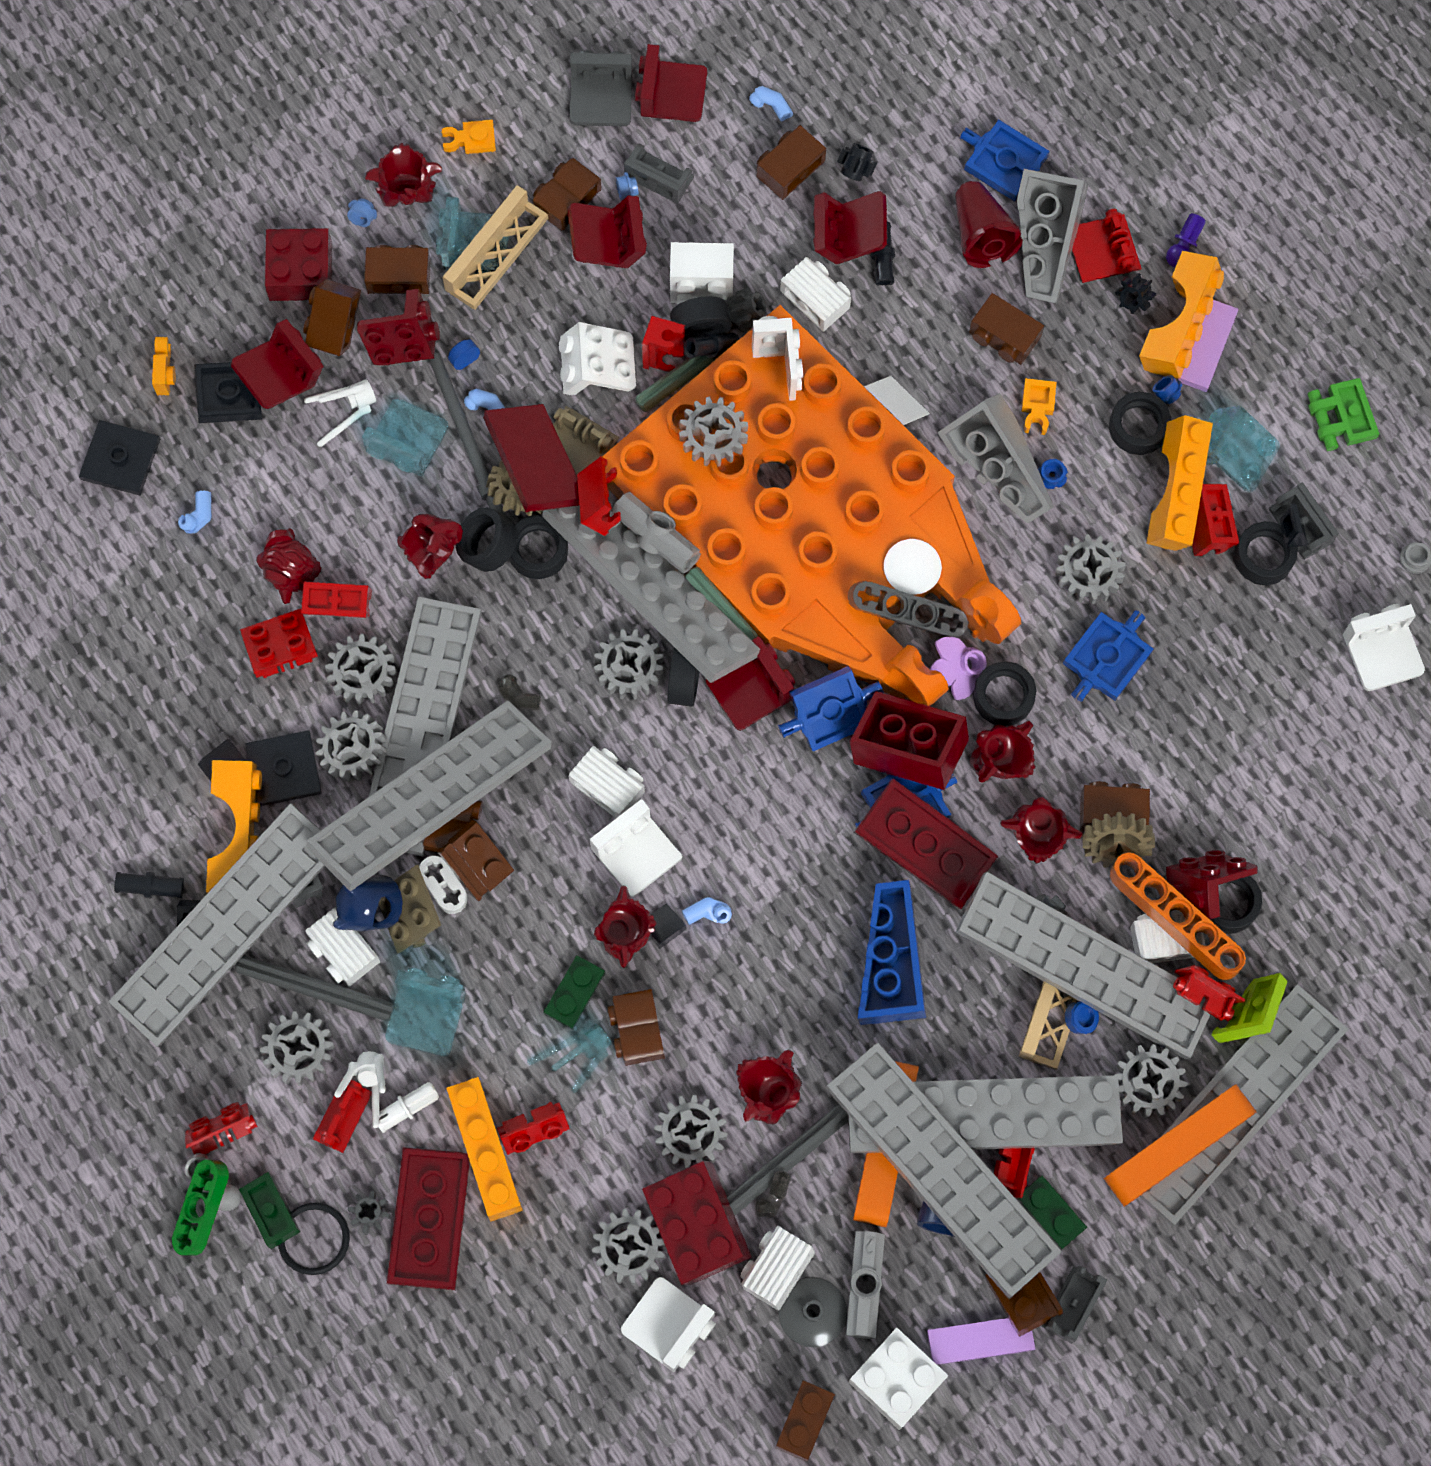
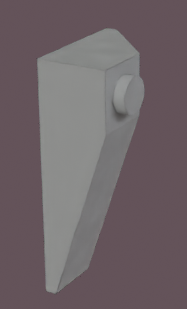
[1017,169,1089,304]
[938,393,1054,524]

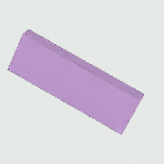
[1178,300,1239,392]
[927,1318,1035,1365]

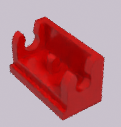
[642,316,685,372]
[577,456,621,536]
[1192,484,1239,556]
[301,582,372,618]

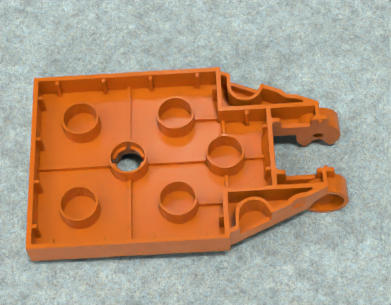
[602,305,1021,706]

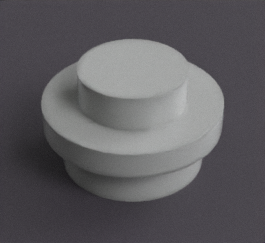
[1400,542,1431,574]

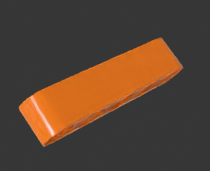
[1110,852,1246,980]
[853,1061,919,1228]
[1104,1084,1257,1207]

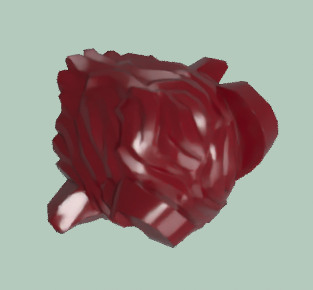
[365,143,442,207]
[397,514,463,579]
[256,528,322,604]
[969,721,1036,783]
[1000,797,1083,864]
[594,885,657,968]
[736,1050,802,1125]

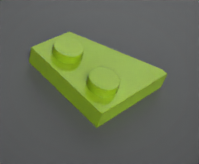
[1212,973,1288,1043]

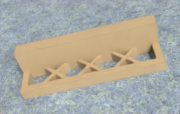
[443,185,549,310]
[1019,981,1079,1070]

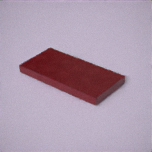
[483,404,579,512]
[854,779,998,909]
[387,1147,470,1291]

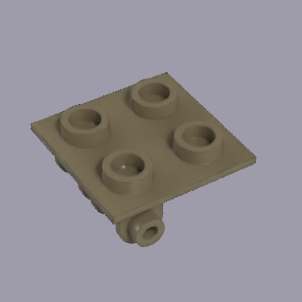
[553,406,619,475]
[379,865,441,954]

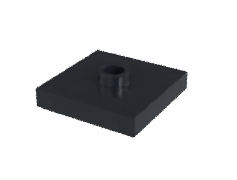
[194,362,262,424]
[79,420,161,496]
[245,730,322,807]

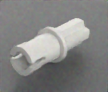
[379,1082,439,1133]

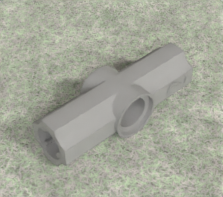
[611,492,701,574]
[846,1231,885,1339]

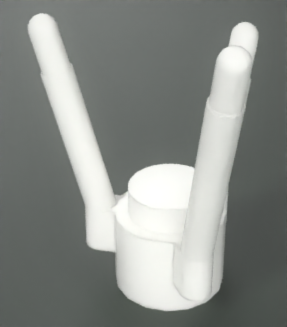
[304,379,376,447]
[334,1051,386,1128]

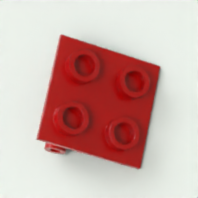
[1072,209,1142,283]
[240,608,318,679]
[185,1102,258,1155]

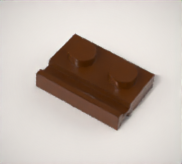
[437,820,514,902]
[985,1272,1063,1337]

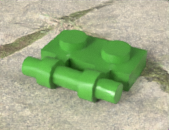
[1307,378,1379,451]

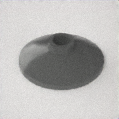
[779,1278,847,1347]

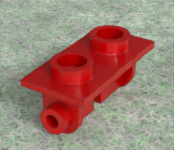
[1173,965,1245,1021]
[313,1078,372,1153]
[497,1101,570,1155]
[993,1148,1035,1198]

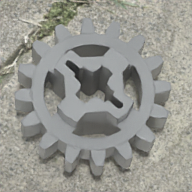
[679,397,748,467]
[1055,534,1126,604]
[594,629,664,699]
[325,634,397,705]
[316,710,387,782]
[260,1011,335,1086]
[1115,1044,1188,1119]
[654,1095,728,1169]
[592,1209,665,1285]

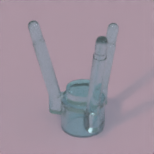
[527,1024,612,1093]

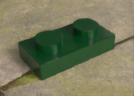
[543,955,606,1030]
[239,1172,301,1250]
[1016,1176,1087,1250]

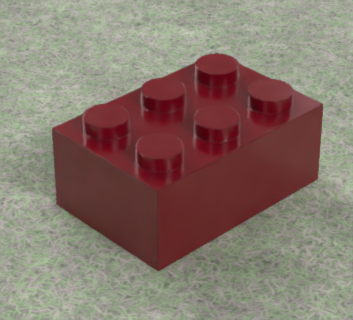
[850,691,969,790]
[642,1161,752,1285]

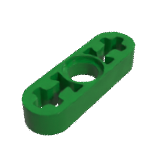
[172,1159,229,1256]

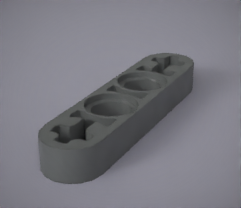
[848,581,968,637]

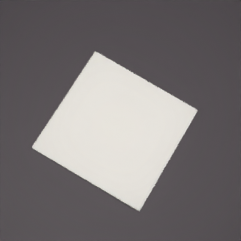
[864,376,930,425]

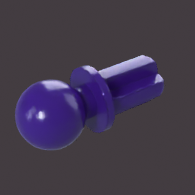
[1166,213,1206,268]

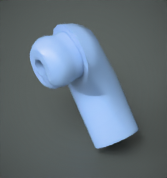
[750,86,793,122]
[464,389,505,411]
[178,490,212,534]
[681,897,732,925]

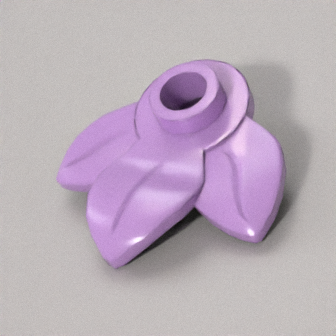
[930,637,987,700]

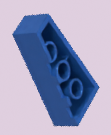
[857,880,927,1025]

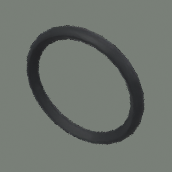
[278,1203,350,1275]

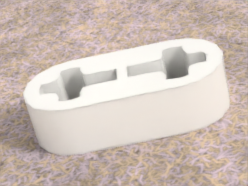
[419,856,467,914]

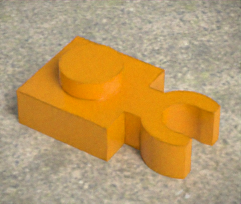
[442,120,496,154]
[152,337,176,395]
[1021,378,1057,435]

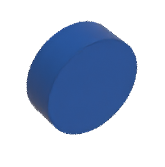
[448,340,480,370]
[1065,1001,1099,1034]

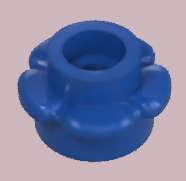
[1152,375,1183,404]
[1038,459,1068,489]

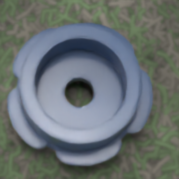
[616,172,639,201]
[347,199,377,227]

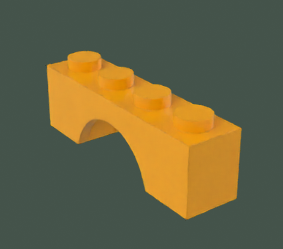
[1139,251,1224,379]
[1146,415,1213,551]
[206,760,262,893]
[446,1077,523,1222]

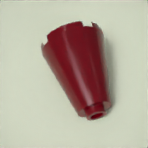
[955,181,1023,268]

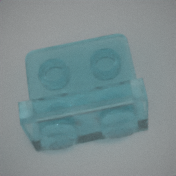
[436,197,509,272]
[362,398,449,477]
[1206,405,1280,492]
[385,968,466,1056]

